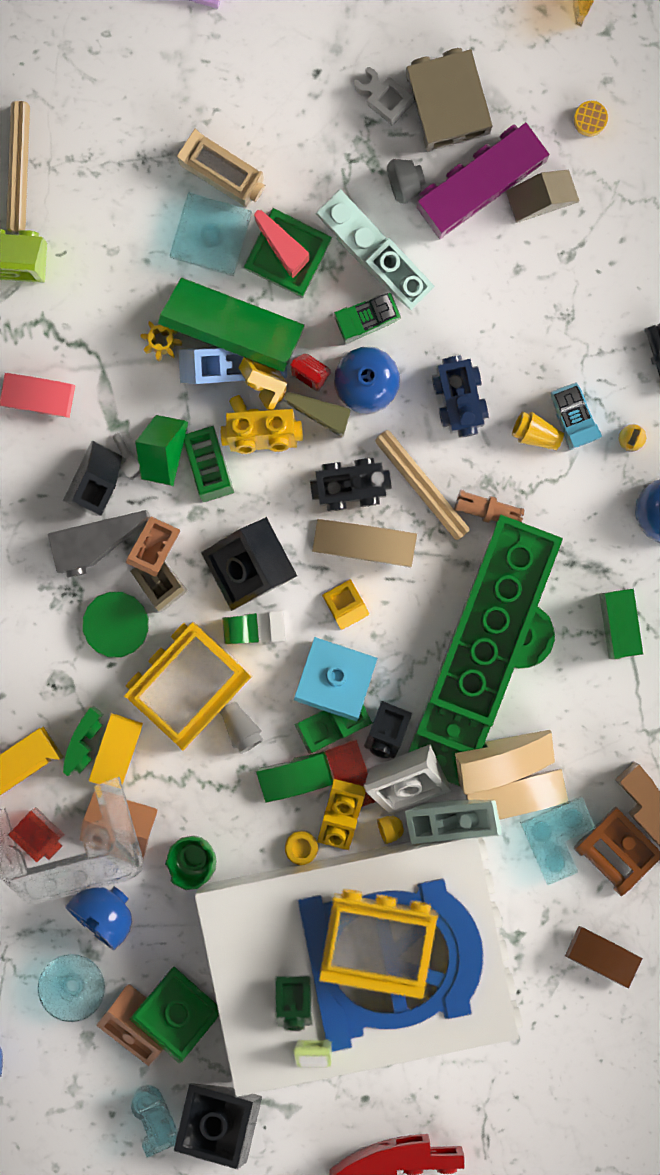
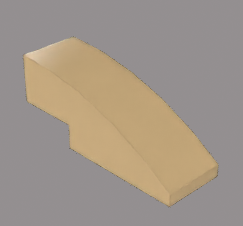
[312,519,417,568]
[455,730,555,795]
[466,769,568,820]

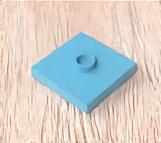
[293,637,378,721]

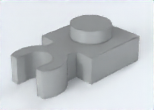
[354,67,414,126]

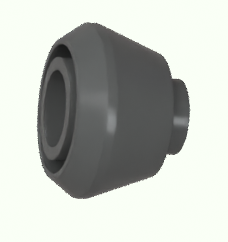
[386,159,426,204]

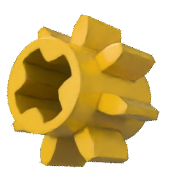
[140,321,183,361]

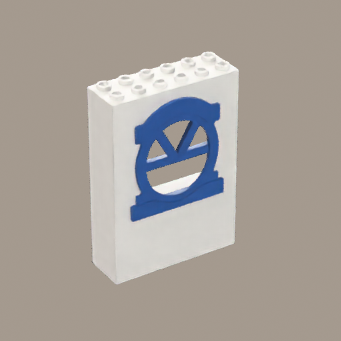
[195,837,523,1097]

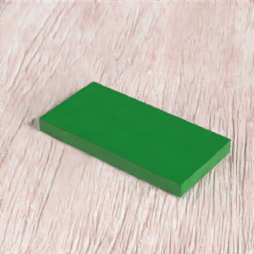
[158,277,305,372]

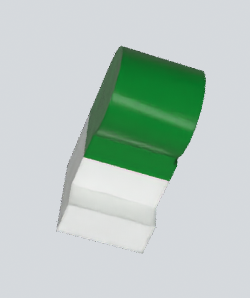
[222,611,286,644]

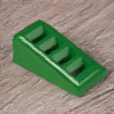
[184,425,234,502]

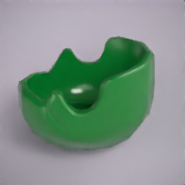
[165,835,217,890]

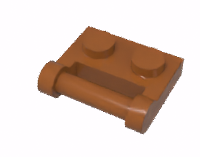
[573,806,660,896]

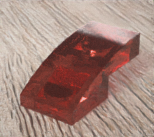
[325,739,376,807]

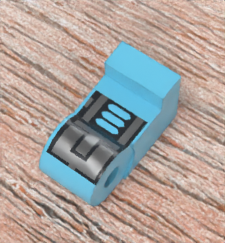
[550,382,602,450]

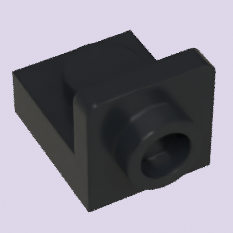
[364,701,413,759]

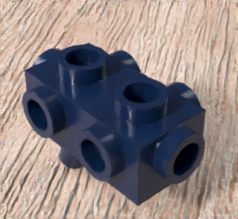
[432,355,489,438]

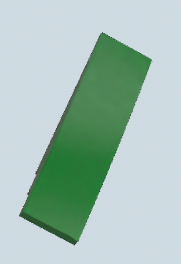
[407,514,563,787]

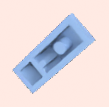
[178,347,287,384]

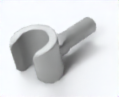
[112,433,140,480]

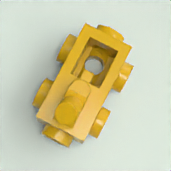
[220,395,303,454]

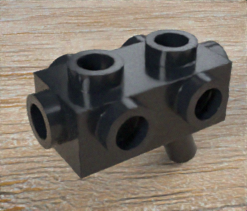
[310,458,392,512]

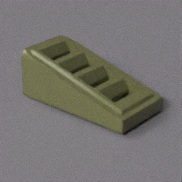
[284,391,351,437]

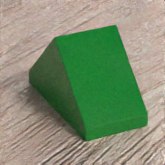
[135,415,188,486]

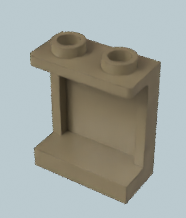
[406,48,493,152]

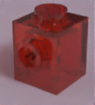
[8,807,65,862]

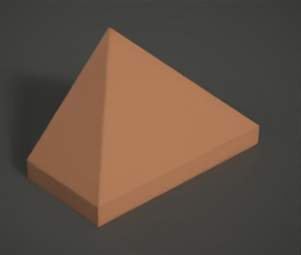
[125,516,181,577]

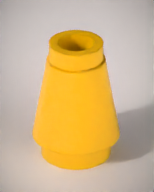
[512,412,564,451]

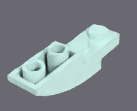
[315,189,435,310]

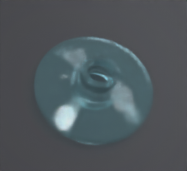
[38,954,105,1022]

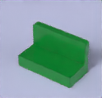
[599,589,643,660]

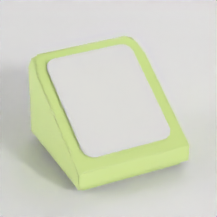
[294,1040,332,1067]

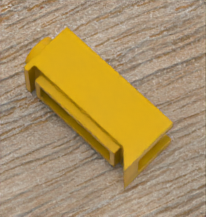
[0,727,65,795]

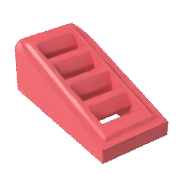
[254,209,309,278]

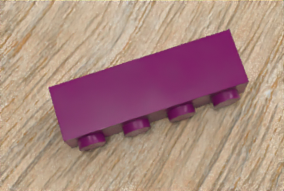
[417,122,550,239]

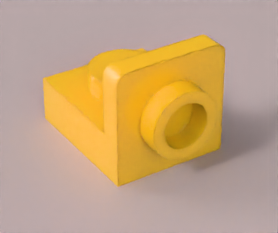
[238,357,288,410]

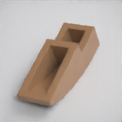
[615,762,660,847]

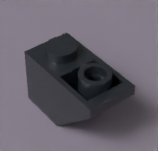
[63,441,122,516]

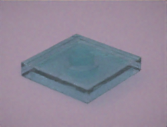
[169,192,252,276]

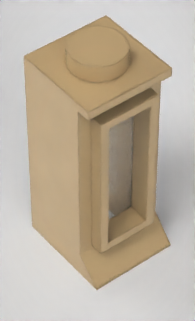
[177,128,265,207]

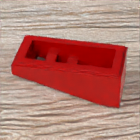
[290,354,331,392]

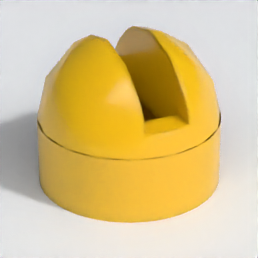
[618,424,646,452]
[377,815,404,844]

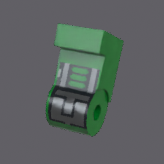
[334,293,401,345]

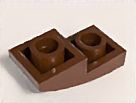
[565,926,643,989]

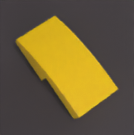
[89,713,143,791]
[317,779,366,851]

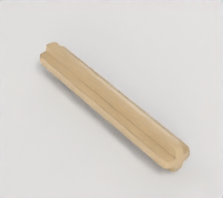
[6,101,30,234]
[375,430,469,540]

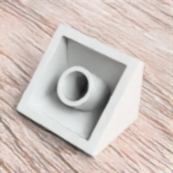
[365,744,451,815]

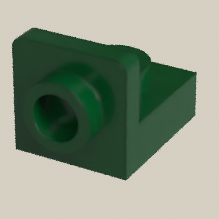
[275,976,313,1031]

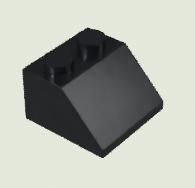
[201,517,297,611]
[173,1083,262,1169]

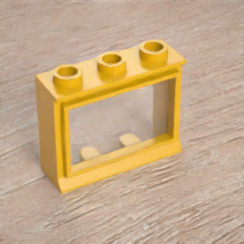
[124,622,253,751]
[320,889,438,999]

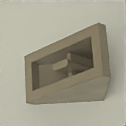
[506,170,579,223]
[130,561,188,611]

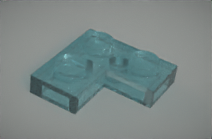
[520,796,596,885]

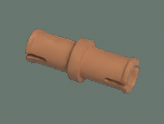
[454,490,525,523]

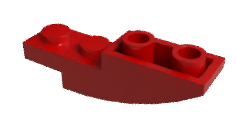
[330,1134,465,1175]

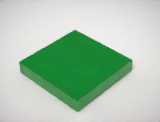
[243,208,332,298]
[129,966,220,1064]

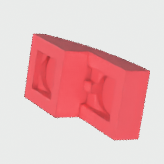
[0,373,75,418]

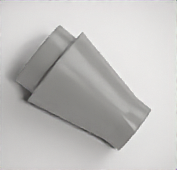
[220,702,263,754]

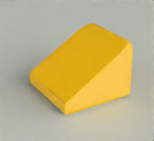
[322,579,369,630]

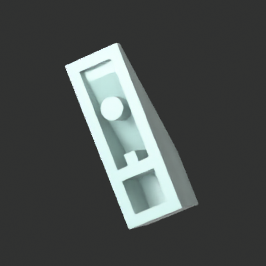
[405,800,502,844]

